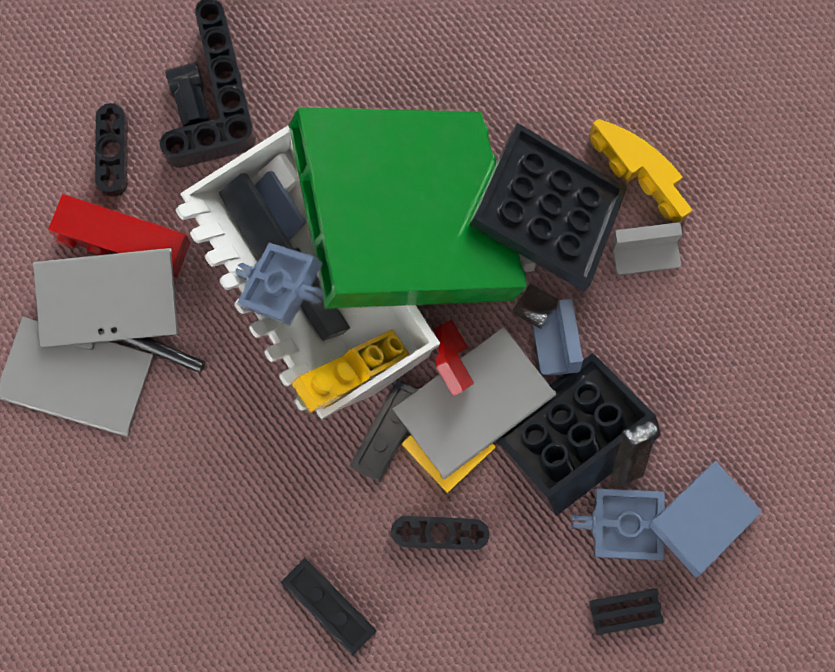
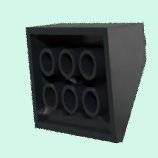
[496,353,661,516]

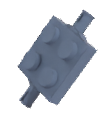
[236,243,324,326]
[571,488,665,561]

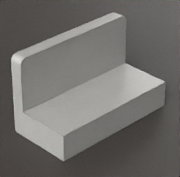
[611,222,682,276]

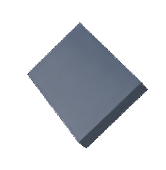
[648,461,762,577]

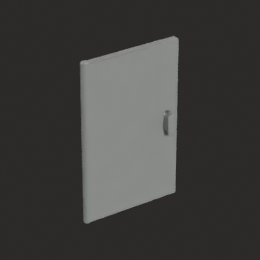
[33,248,179,347]
[0,317,154,437]
[392,327,557,479]

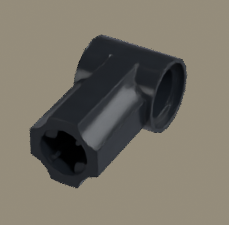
[165,62,210,127]

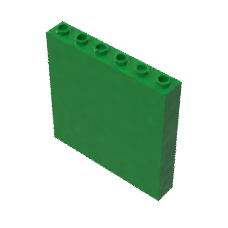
[289,107,527,309]

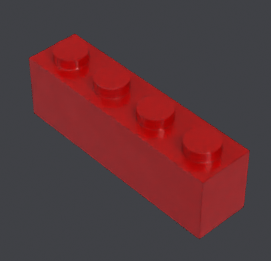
[48,194,191,278]

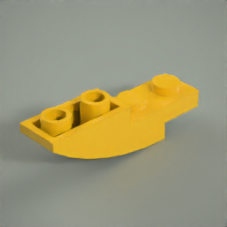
[589,119,692,223]
[291,329,410,412]

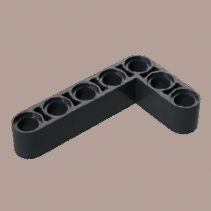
[160,0,256,168]

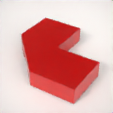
[432,319,474,396]

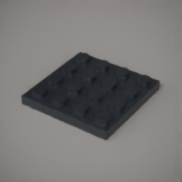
[469,123,627,291]

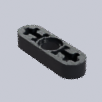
[95,103,128,197]
[391,516,490,550]

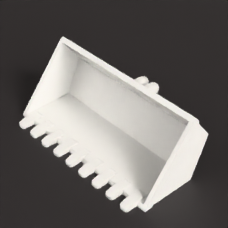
[176,125,440,419]

